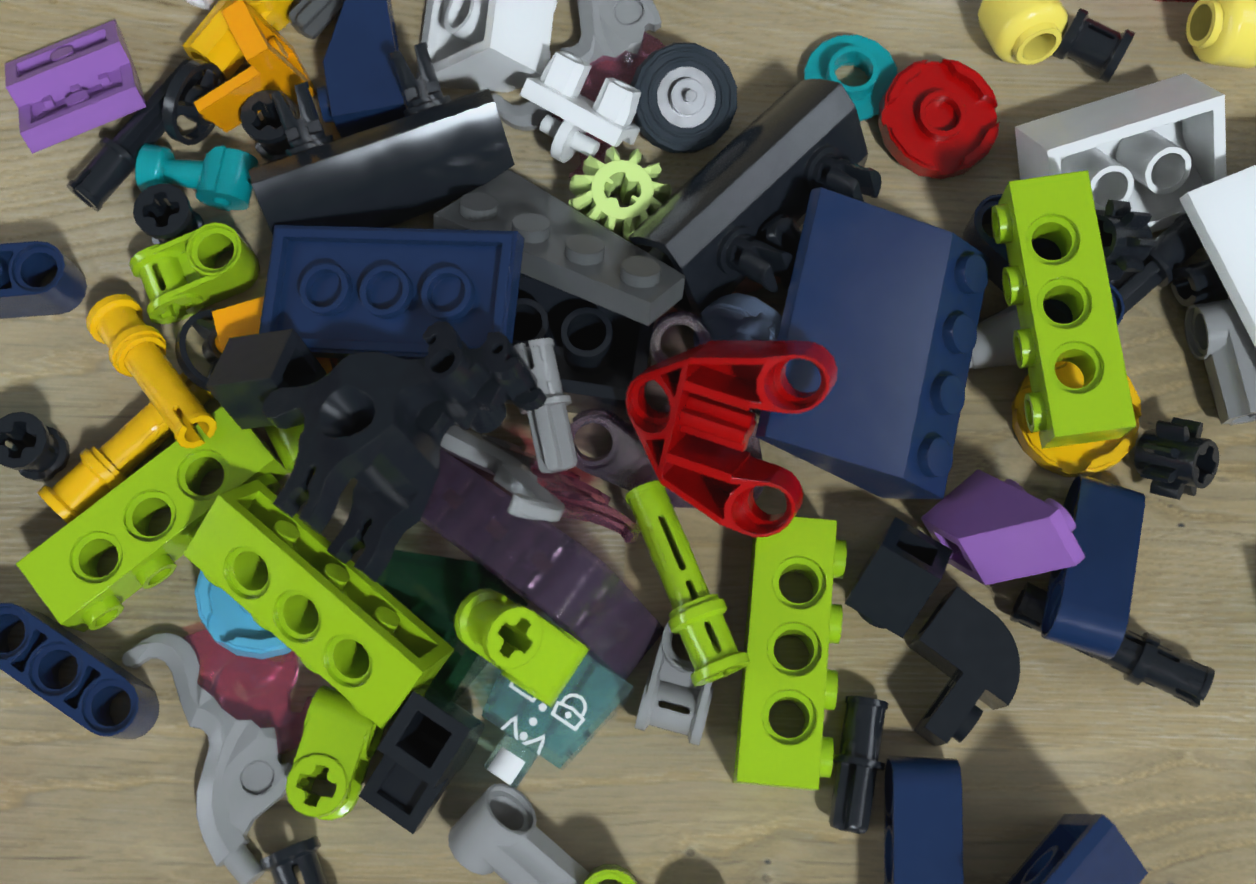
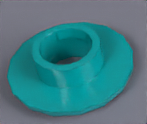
[804,35,898,121]

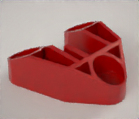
[626,340,838,537]

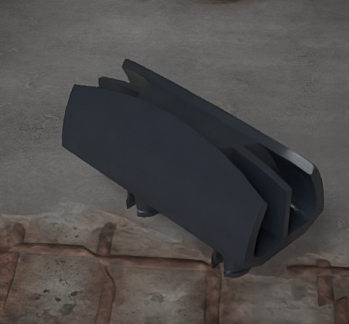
[249,42,515,235]
[628,79,882,323]

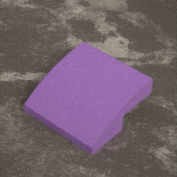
[5,19,147,154]

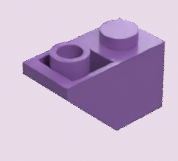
[921,469,1085,586]

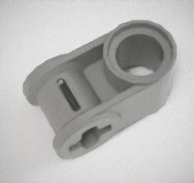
[635,623,714,746]

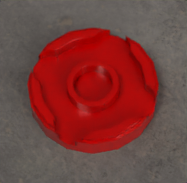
[878,59,1000,179]

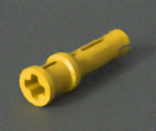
[86,294,217,448]
[37,372,214,524]

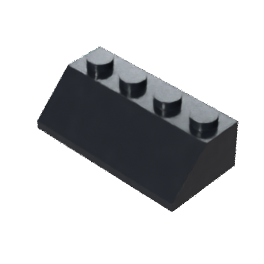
[505,273,656,421]

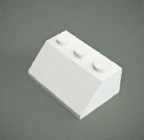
[416,0,557,93]
[1015,73,1227,232]

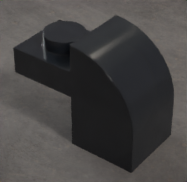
[908,586,1020,746]
[359,685,485,834]

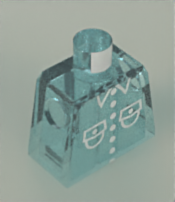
[481,655,634,789]

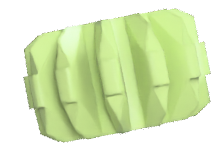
[568,146,672,244]

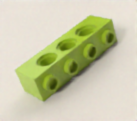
[991,170,1136,449]
[16,406,288,632]
[183,479,455,730]
[733,517,847,791]

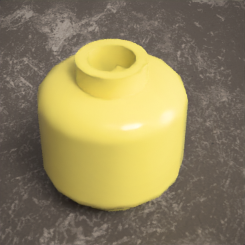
[978,0,1068,65]
[1186,0,1256,69]

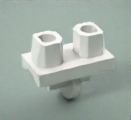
[520,51,641,163]

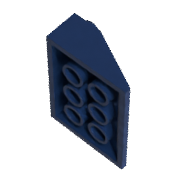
[755,187,991,499]

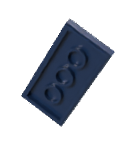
[259,225,525,359]

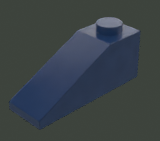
[317,0,408,137]

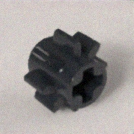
[1095,200,1157,280]
[1134,417,1219,500]

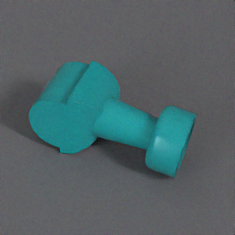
[135,144,259,211]

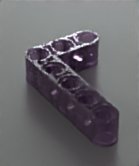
[420,448,664,682]

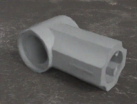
[1185,299,1256,426]
[448,783,589,884]

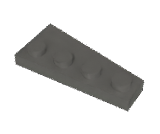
[433,169,685,326]

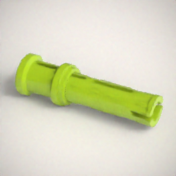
[625,480,750,687]

